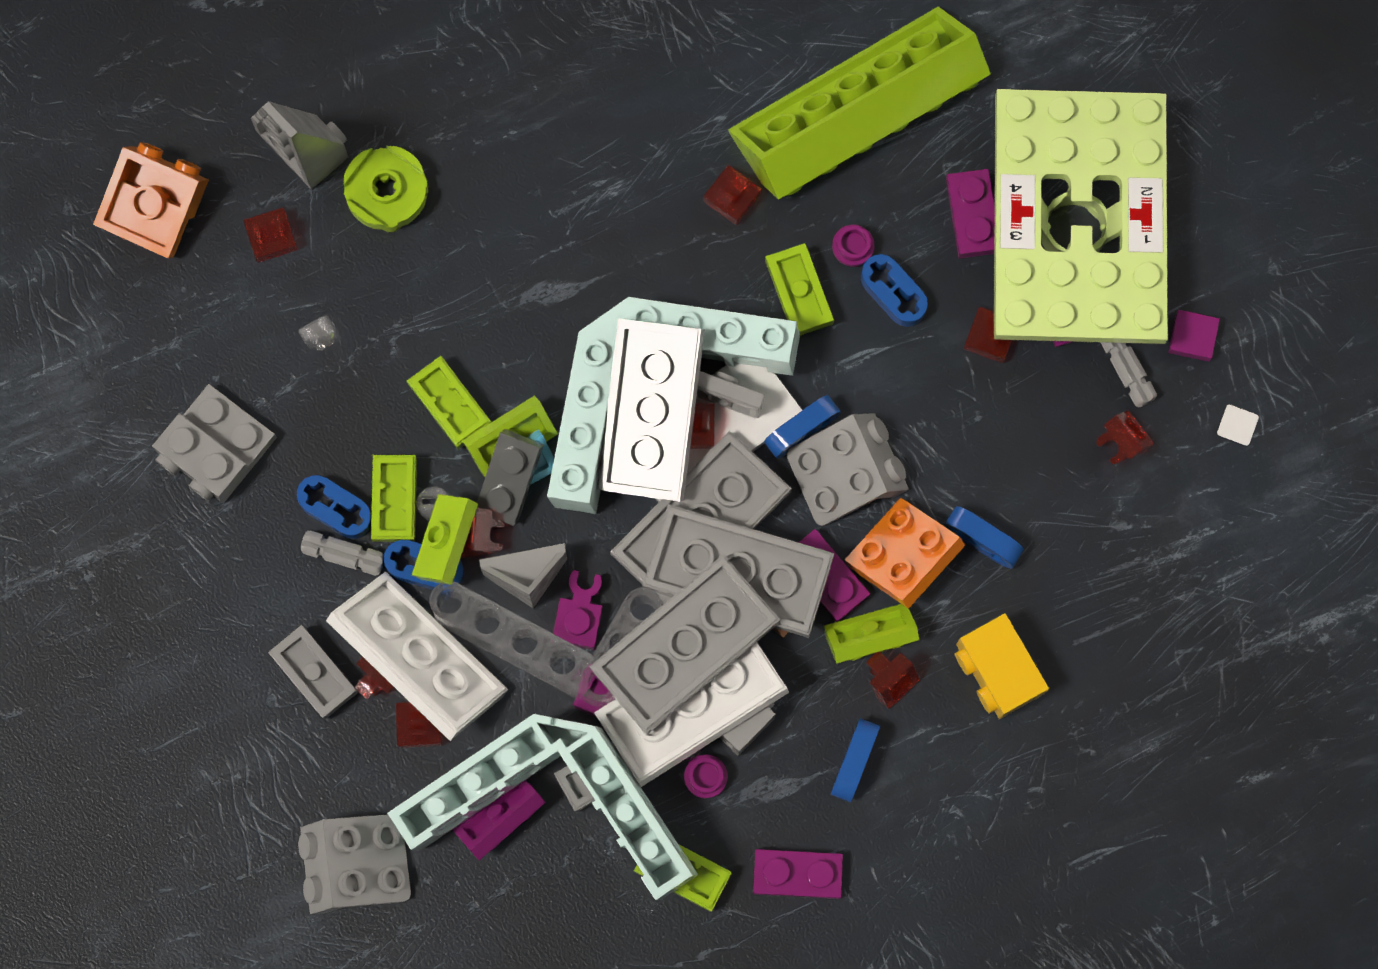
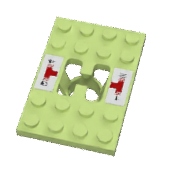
[994,89,1168,344]

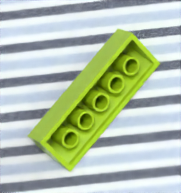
[728,7,991,200]

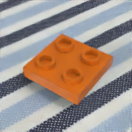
[845,498,965,609]

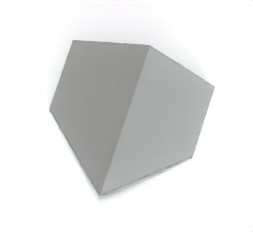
[479,543,567,608]

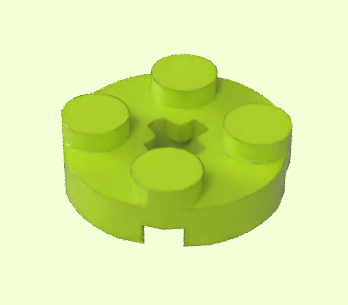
[344,146,428,232]

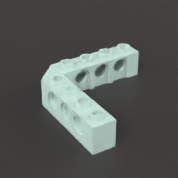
[547,297,800,514]
[388,714,698,900]

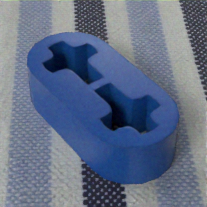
[861,254,928,327]
[764,395,841,459]
[297,475,372,539]
[944,506,1024,569]
[384,540,465,593]
[830,718,880,803]

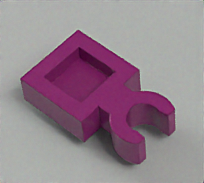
[552,570,603,650]

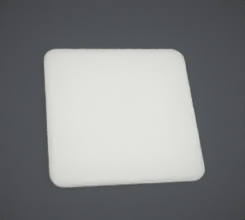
[1217,405,1259,446]

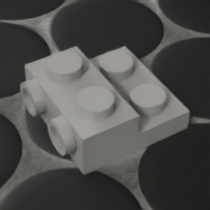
[152,384,277,504]

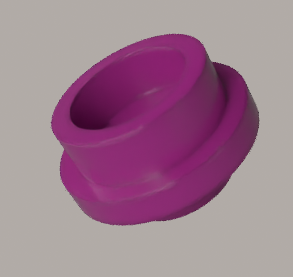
[832,225,874,267]
[684,755,728,799]

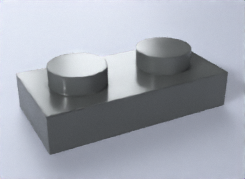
[476,429,544,526]

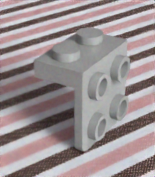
[787,413,909,525]
[298,815,411,914]

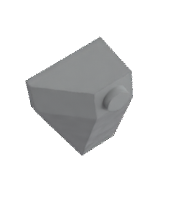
[251,101,349,190]

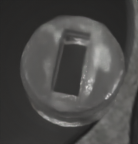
[298,315,336,351]
[416,486,449,521]

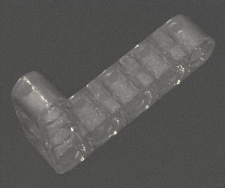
[429,582,662,708]

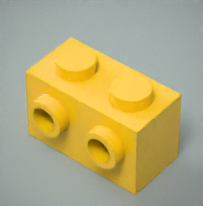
[955,613,1049,719]

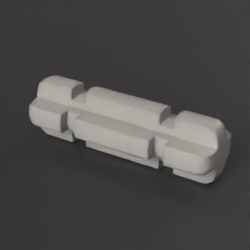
[1100,342,1157,407]
[301,531,384,576]

